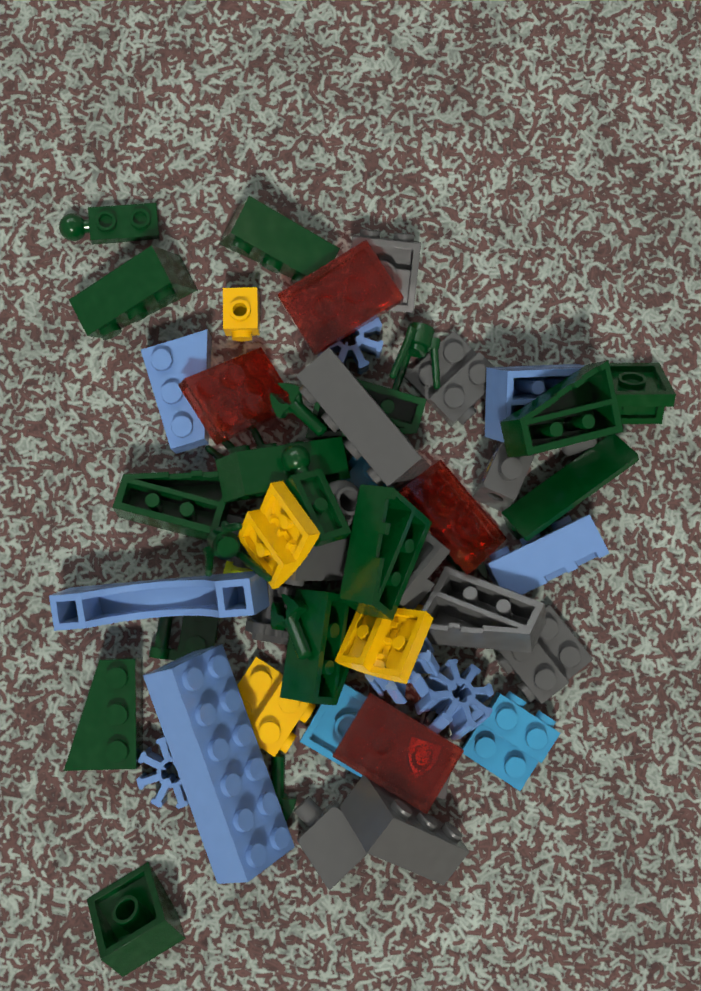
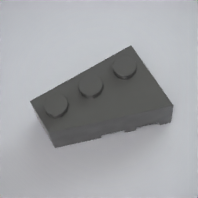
[226,514,350,586]
[422,566,546,653]
[339,773,469,885]

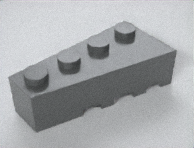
[296,347,430,492]

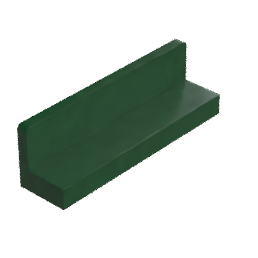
[501,434,639,541]

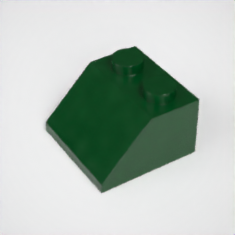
[87,862,186,977]

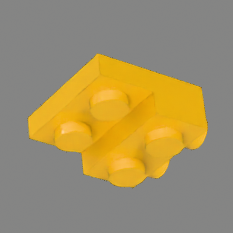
[237,656,316,757]

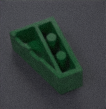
[69,245,198,340]
[500,360,624,458]
[305,379,427,438]
[215,436,351,503]
[112,470,231,541]
[339,484,432,620]
[64,657,143,771]

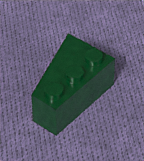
[219,196,340,290]
[280,589,356,705]

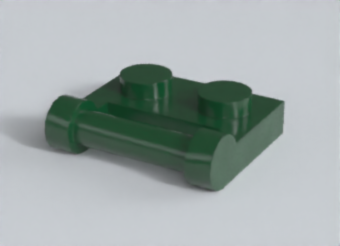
[149,616,220,661]

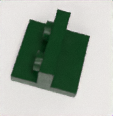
[591,363,676,424]

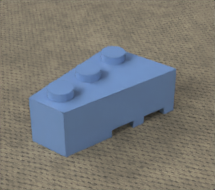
[141,329,212,454]
[485,364,585,442]
[485,514,610,595]

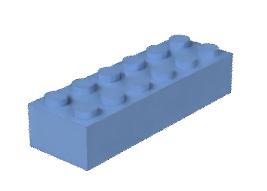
[143,644,295,884]

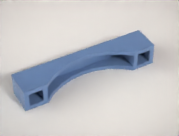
[49,571,270,631]

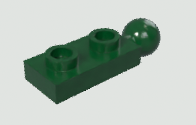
[59,203,160,245]
[281,444,352,547]

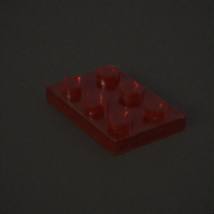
[277,240,404,356]
[178,347,291,445]
[399,460,507,575]
[332,692,464,814]

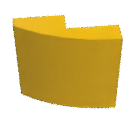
[237,481,321,589]
[334,608,434,684]

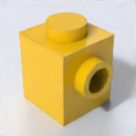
[223,287,260,342]

